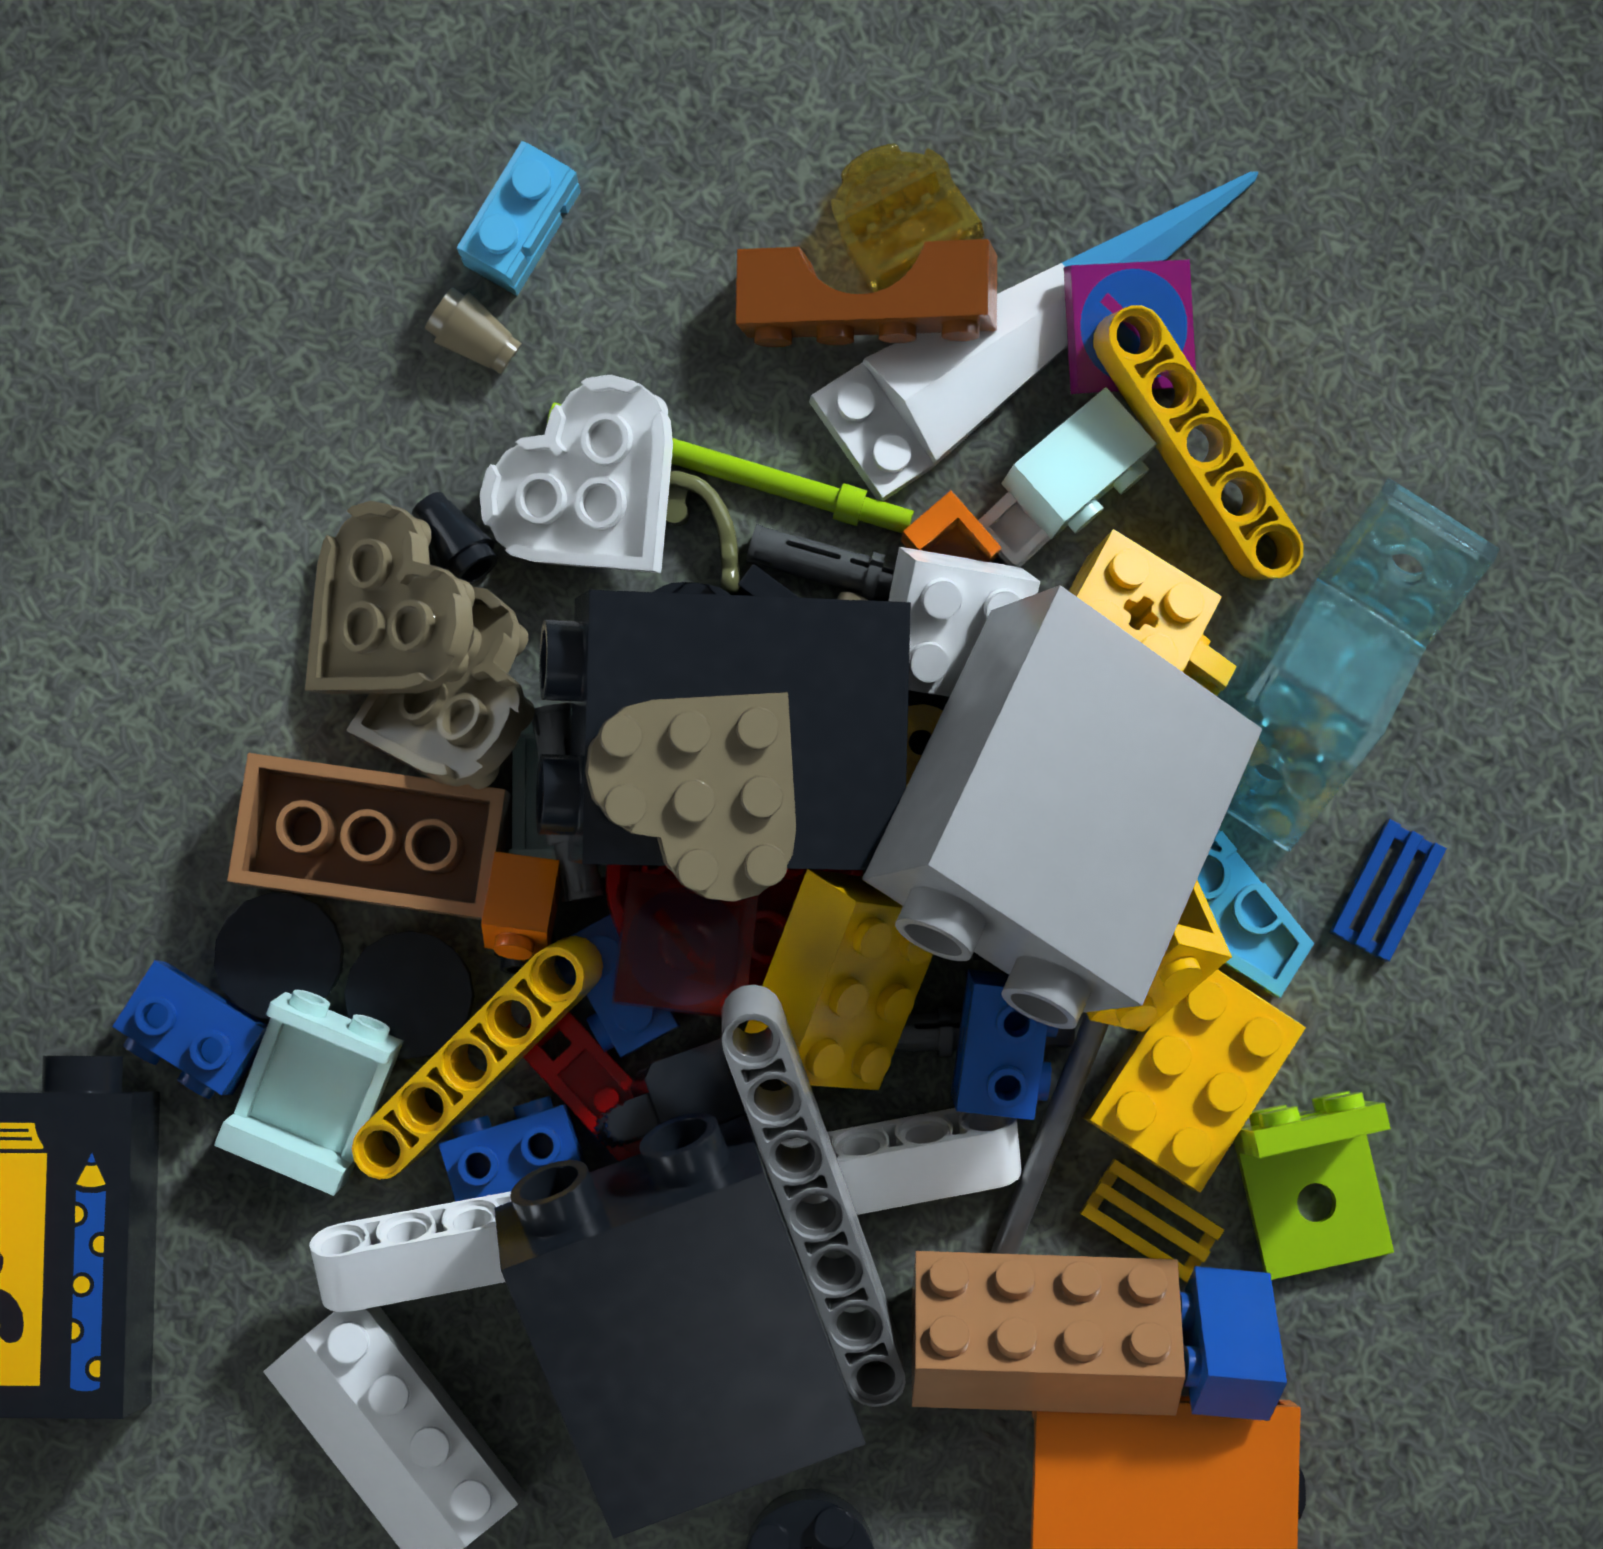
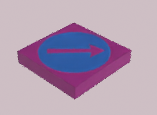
[1063,259,1196,395]

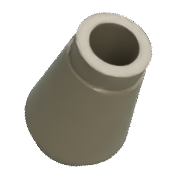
[424,287,522,374]

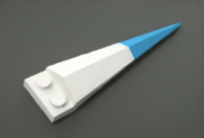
[809,172,1258,501]

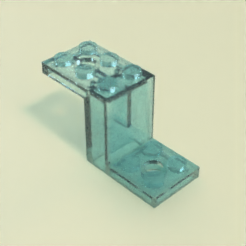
[1227,478,1500,853]

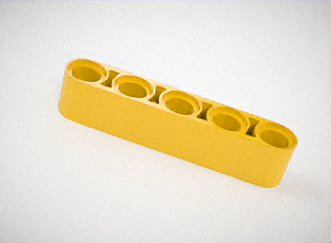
[1093,305,1303,580]
[352,936,603,1180]

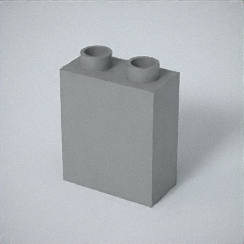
[862,585,1262,1029]

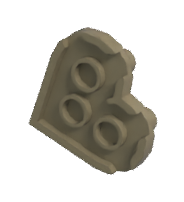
[305,501,475,694]
[346,587,535,789]
[585,692,796,902]

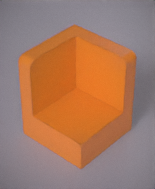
[901,490,1001,562]

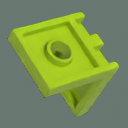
[1234,1091,1394,1280]

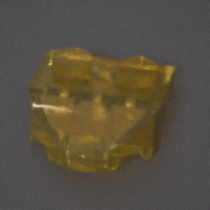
[831,143,985,292]

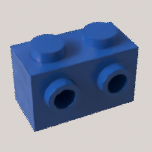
[556,914,681,1057]
[112,960,268,1099]
[951,969,1059,1120]
[439,1096,587,1202]
[1180,1266,1287,1421]

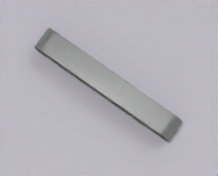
[722,985,906,1407]

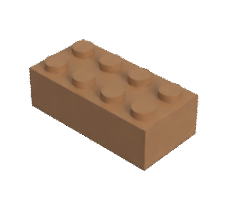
[227,753,512,920]
[912,1251,1185,1416]

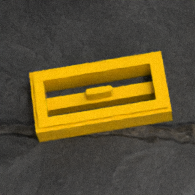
[1079,1159,1224,1283]

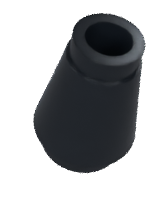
[412,492,498,585]

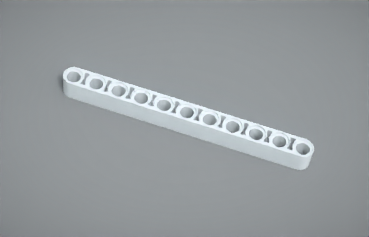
[309,1108,1022,1312]

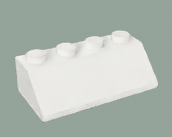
[263,1306,525,1549]

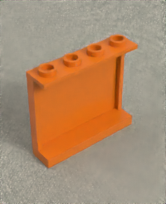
[1030,1396,1301,1549]

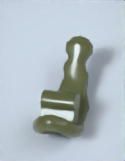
[666,471,740,595]

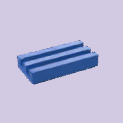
[1329,819,1447,962]

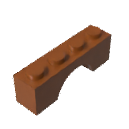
[736,239,998,347]

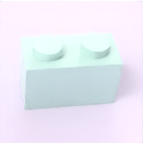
[1001,387,1157,540]

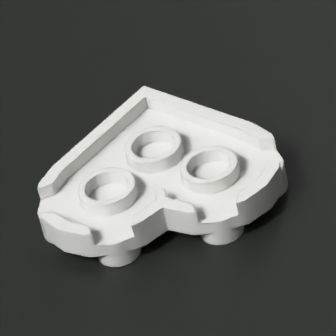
[480,375,673,573]

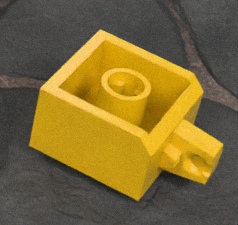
[1069,529,1237,696]

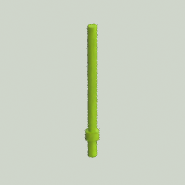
[547,402,914,533]

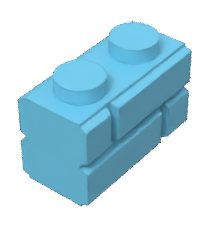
[457,141,581,296]

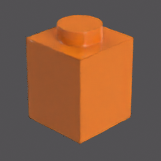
[481,852,561,960]

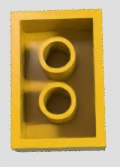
[744,869,933,1090]
[1083,969,1306,1193]

